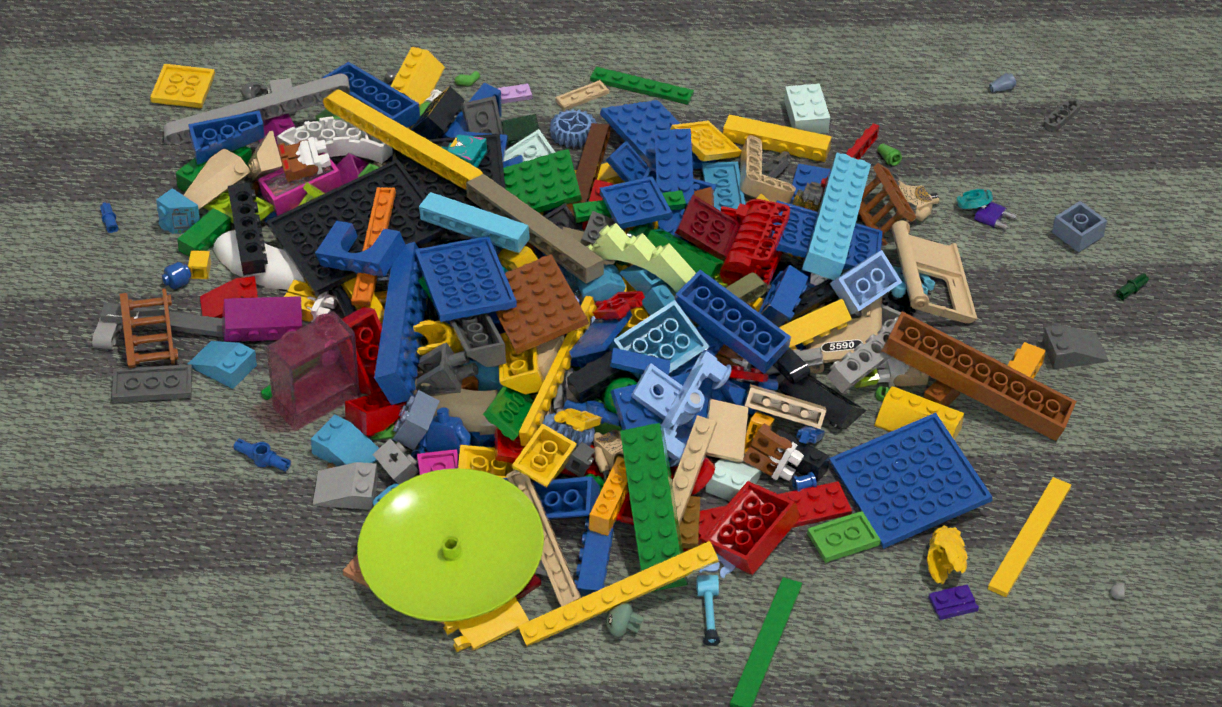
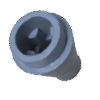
[989,73,1016,93]

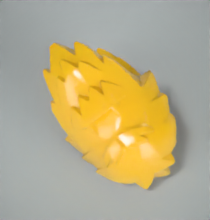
[413,320,464,356]
[927,525,967,584]

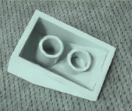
[706,455,763,501]

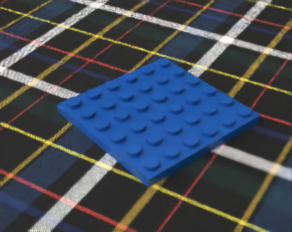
[829,413,992,549]

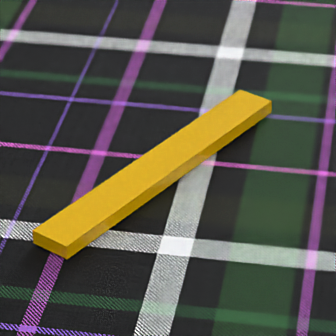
[988,477,1071,598]

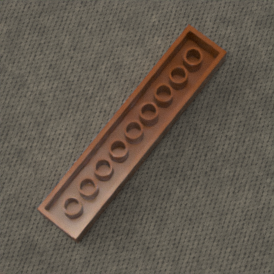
[881,311,1077,441]

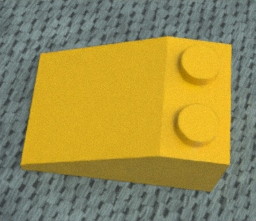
[512,423,577,487]
[458,445,516,481]

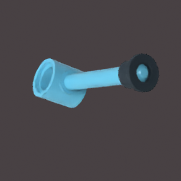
[697,575,720,646]

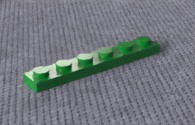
[590,67,694,105]
[573,190,686,222]

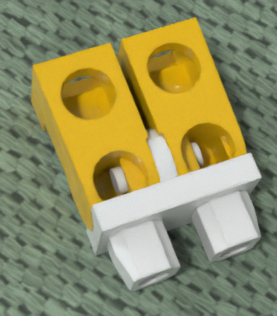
[284,280,337,324]

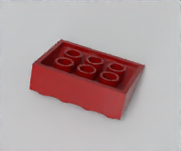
[699,481,801,575]

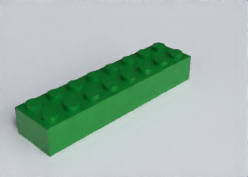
[620,423,688,592]

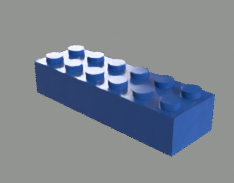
[323,62,420,128]
[675,270,791,374]

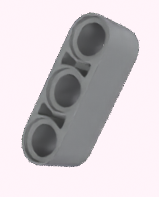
[92,317,123,350]

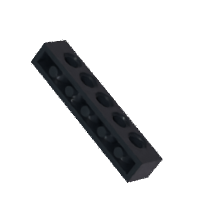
[228,182,268,276]

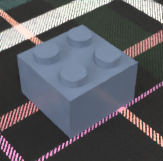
[1052,201,1107,252]
[392,390,439,450]

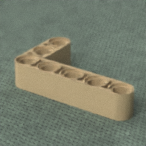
[740,136,796,204]

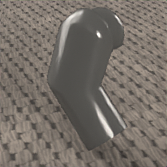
[384,66,401,84]

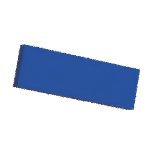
[610,347,670,376]

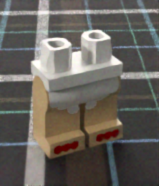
[876,357,929,387]

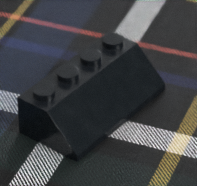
[779,375,866,429]

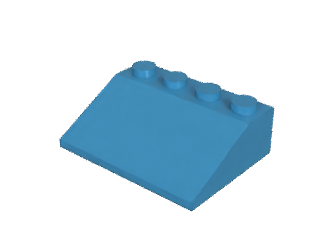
[609,300,709,380]

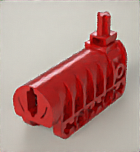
[720,199,790,286]

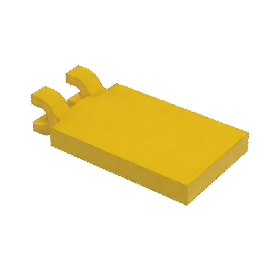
[443,597,529,652]

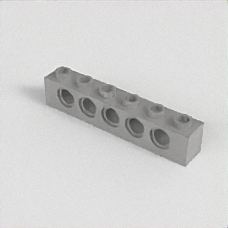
[827,317,898,393]

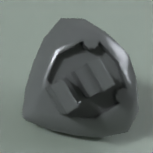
[241,82,268,101]

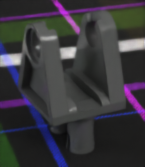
[416,343,479,395]

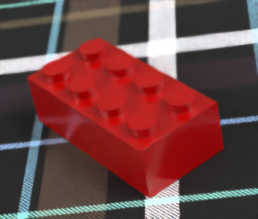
[332,307,382,395]

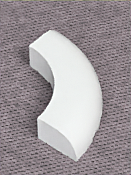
[277,117,393,164]
[213,230,306,290]

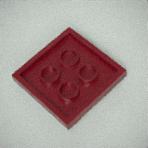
[675,195,740,261]

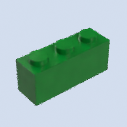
[177,208,232,257]

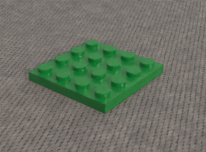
[503,149,582,213]

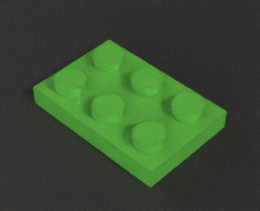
[807,511,881,563]

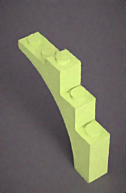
[587,223,696,292]

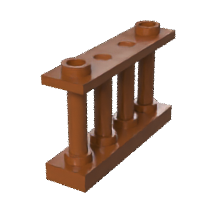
[859,163,916,246]
[119,288,179,368]

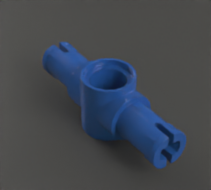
[564,400,621,427]
[234,438,291,472]

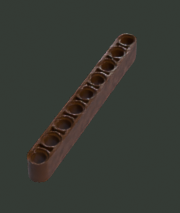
[566,123,610,224]

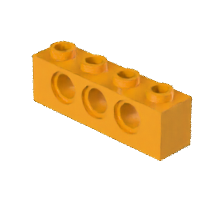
[589,457,629,536]

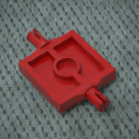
[593,291,645,320]

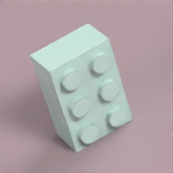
[784,84,830,134]

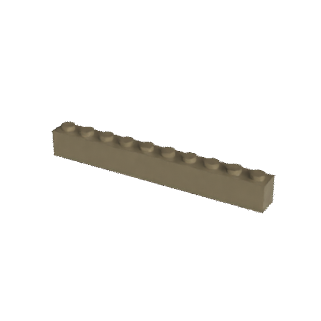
[466,174,604,284]

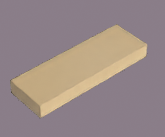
[555,80,609,111]

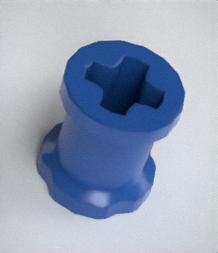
[792,472,817,492]

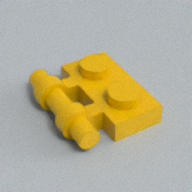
[554,408,602,431]

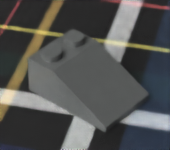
[1042,325,1109,369]

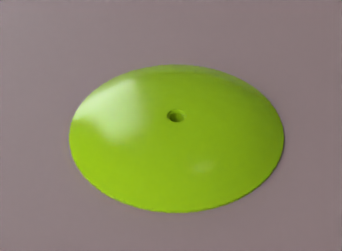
[357,468,544,622]

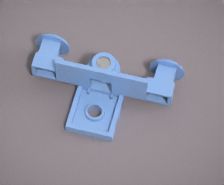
[631,351,731,467]

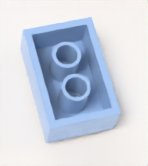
[830,250,902,315]

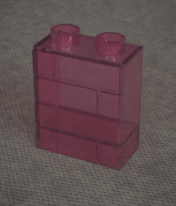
[266,311,360,431]

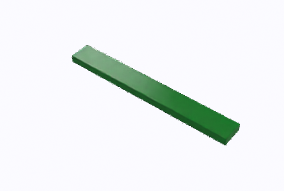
[730,577,802,707]

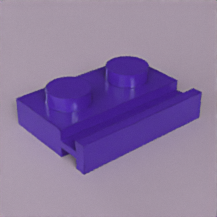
[928,584,979,620]

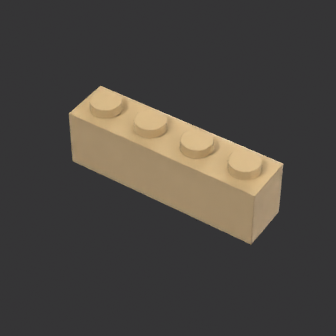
[744,384,826,429]

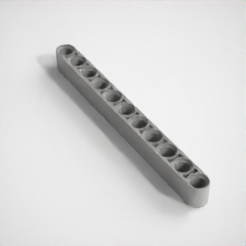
[163,74,350,145]

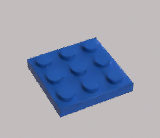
[600,177,672,229]

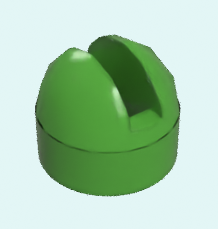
[875,386,890,402]

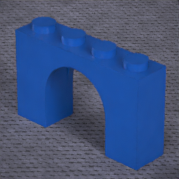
[315,221,405,277]

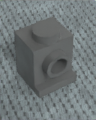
[565,442,595,477]

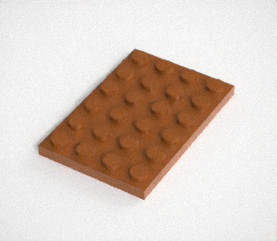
[494,254,589,354]

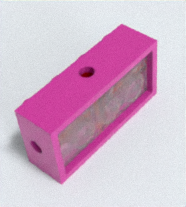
[258,152,342,216]

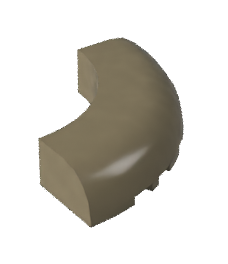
[413,364,498,435]

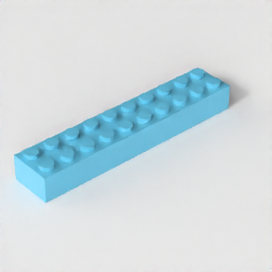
[802,153,871,280]

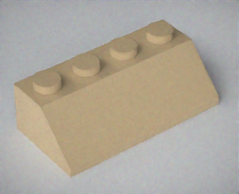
[248,131,282,181]

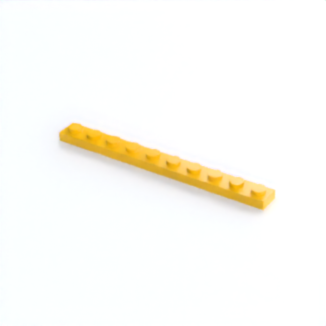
[519,296,597,447]
[518,541,719,646]

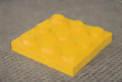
[150,64,215,108]
[670,121,742,161]

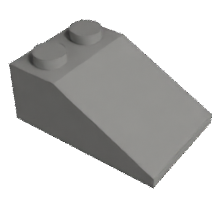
[313,462,378,510]

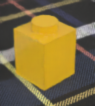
[188,251,211,279]

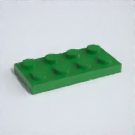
[482,386,534,441]

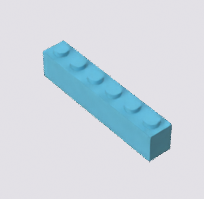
[419,192,530,253]

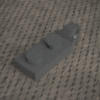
[762,151,792,178]

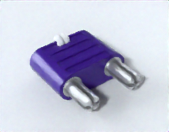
[975,202,1017,230]

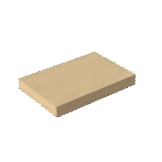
[706,399,748,463]

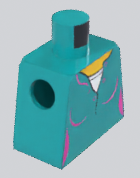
[441,135,487,168]

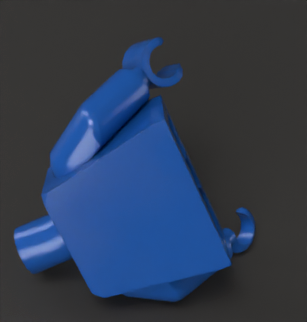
[411,408,471,459]

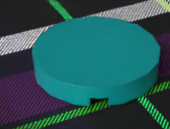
[956,189,993,209]

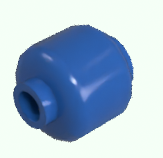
[162,262,191,289]

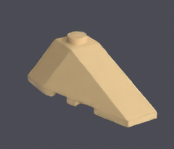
[184,149,251,210]

